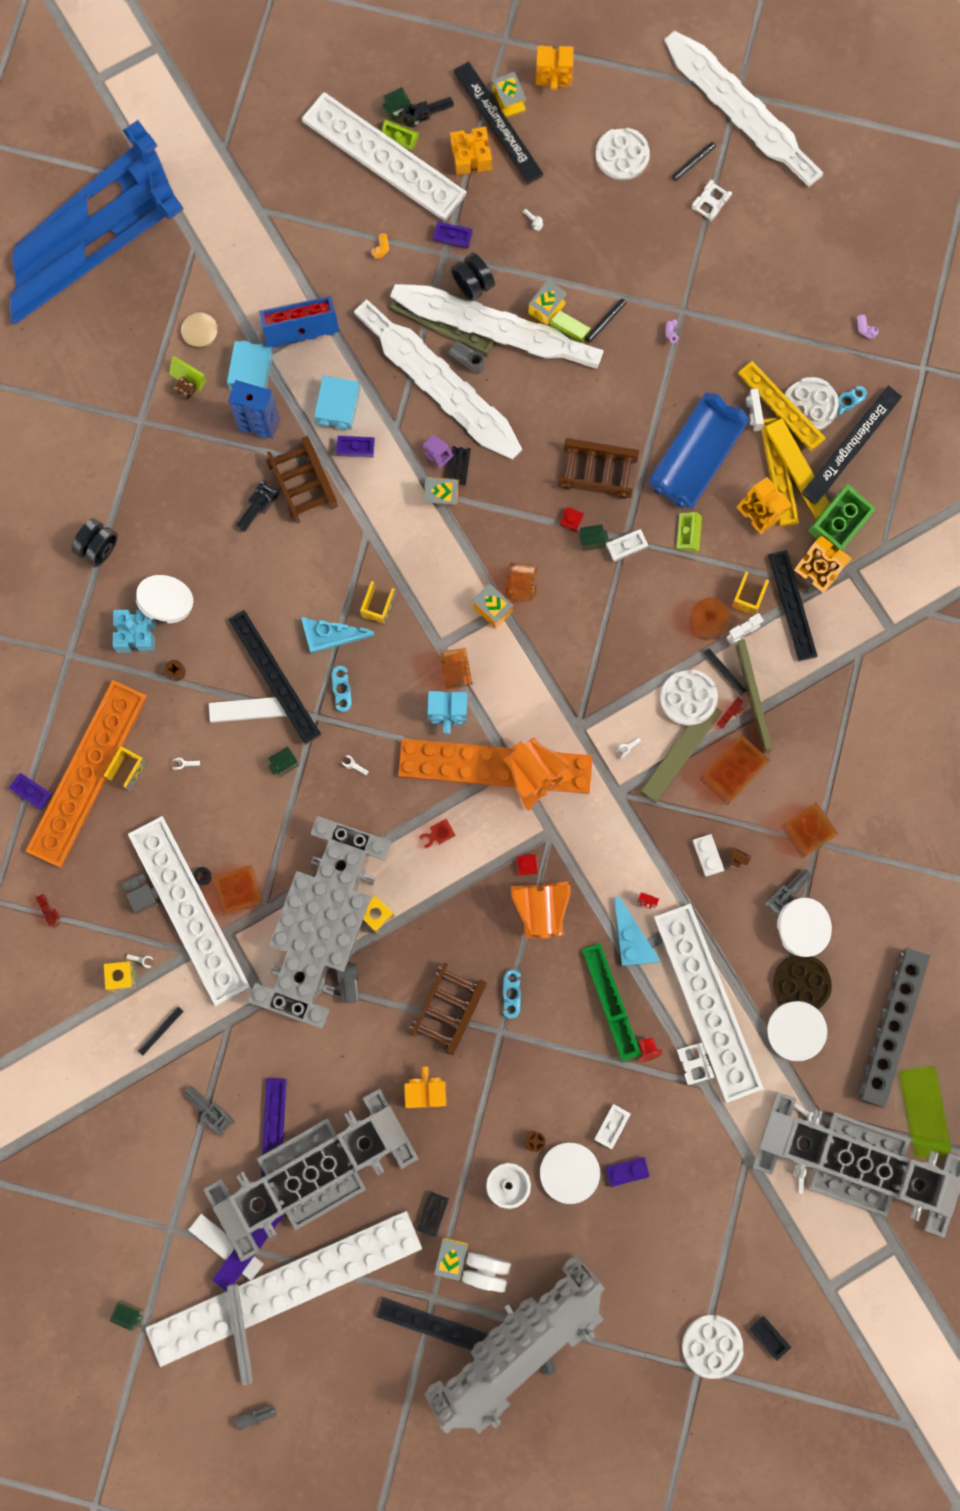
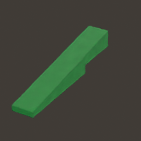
[582,943,641,1064]

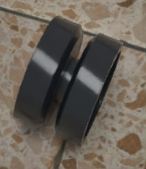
[451,252,495,301]
[71,518,118,567]

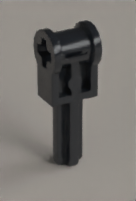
[403,97,454,128]
[237,480,280,532]

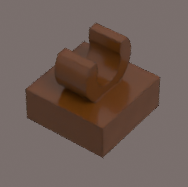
[730,847,751,871]

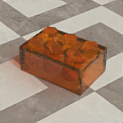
[700,734,770,805]

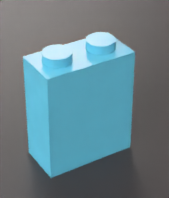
[227,340,273,390]
[314,375,360,431]

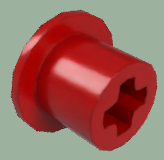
[637,1038,663,1062]

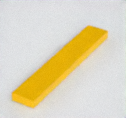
[738,361,826,452]
[761,417,799,527]
[765,418,829,519]

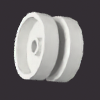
[487,1163,531,1209]
[462,1252,511,1292]

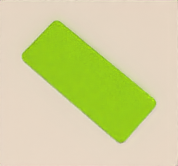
[900,1066,952,1158]

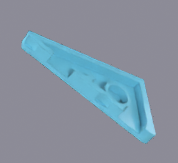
[301,617,375,654]
[614,897,660,966]

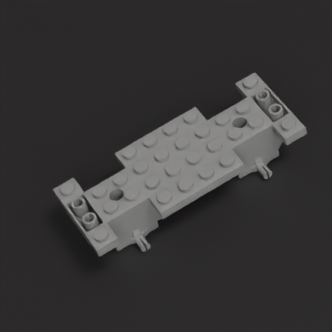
[248,816,391,1029]
[203,1089,419,1261]
[752,1092,960,1238]
[425,1256,605,1434]

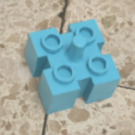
[113,610,155,653]
[428,691,467,734]

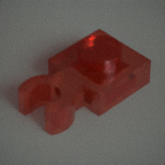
[717,697,744,729]
[419,818,456,849]
[36,894,61,928]

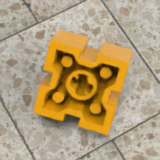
[536,46,573,90]
[450,127,492,176]
[737,477,792,534]
[794,536,852,593]
[405,1067,447,1108]

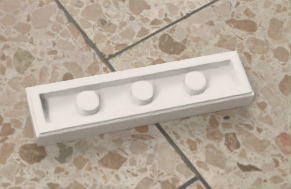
[209,697,287,723]
[189,1214,264,1280]

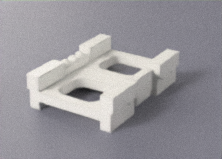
[692,179,732,222]
[726,613,764,645]
[677,1042,714,1085]

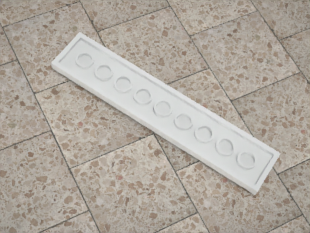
[302,92,466,222]
[128,816,251,1006]
[654,903,764,1103]

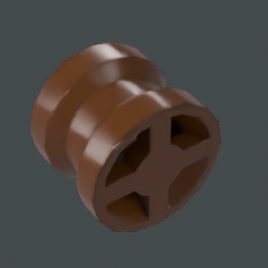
[174,376,197,400]
[164,660,186,682]
[525,1131,546,1152]

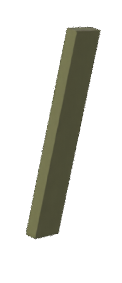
[390,300,495,357]
[735,639,773,754]
[641,707,723,803]

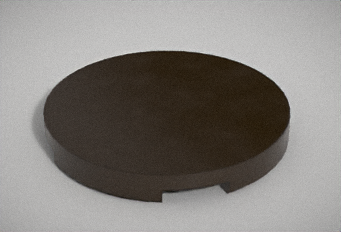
[772,955,832,1010]

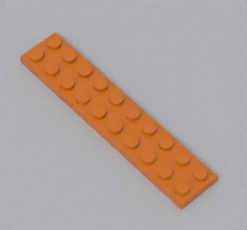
[25,680,148,868]
[398,739,593,794]

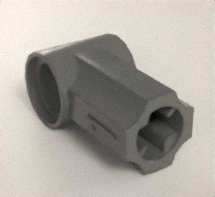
[449,341,484,374]
[337,963,359,1004]

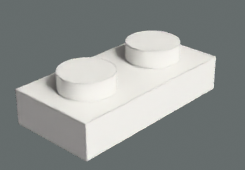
[746,389,764,431]
[606,529,648,562]
[692,834,724,877]
[594,1104,631,1149]

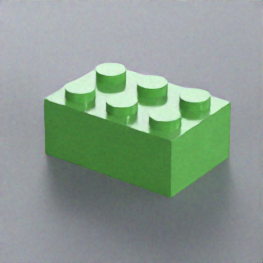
[807,484,876,552]

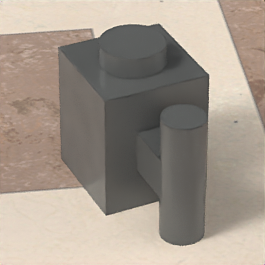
[122,874,159,914]

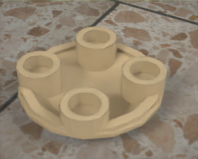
[181,313,217,347]

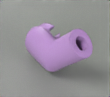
[857,315,878,339]
[665,319,678,343]

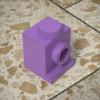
[423,434,454,468]

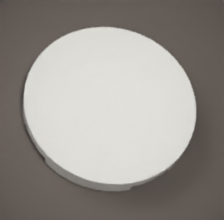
[596,128,650,180]
[784,377,839,431]
[136,575,193,623]
[660,670,718,726]
[777,898,832,957]
[767,1001,827,1061]
[540,1143,600,1204]
[682,1315,743,1379]

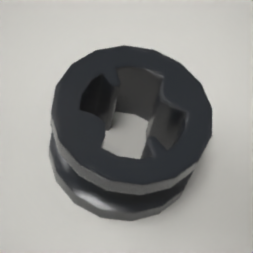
[194,867,212,885]

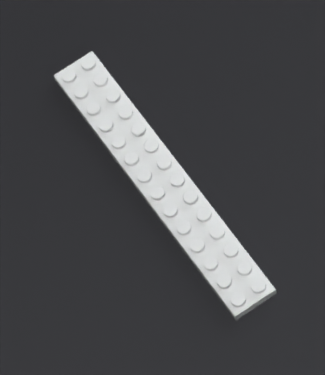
[145,1211,422,1367]

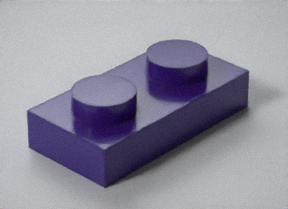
[433,221,473,249]
[336,436,375,457]
[9,773,53,810]
[606,1157,650,1187]

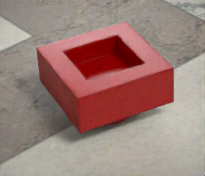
[560,506,584,532]
[516,854,538,876]
[637,892,659,909]

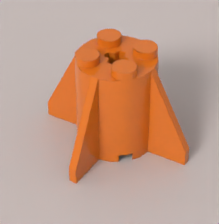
[504,737,574,811]
[511,881,571,939]

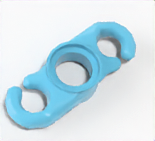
[835,386,867,418]
[331,666,352,712]
[503,969,521,1019]

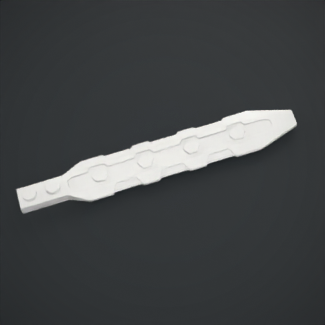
[665,31,823,187]
[390,284,604,369]
[354,299,522,460]

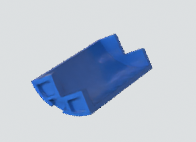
[648,392,750,509]

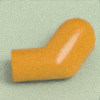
[371,233,389,259]

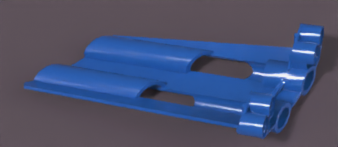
[10,119,184,324]

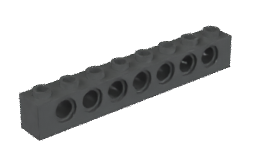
[857,948,930,1107]

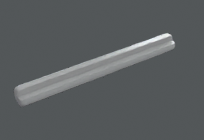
[227,1284,253,1385]

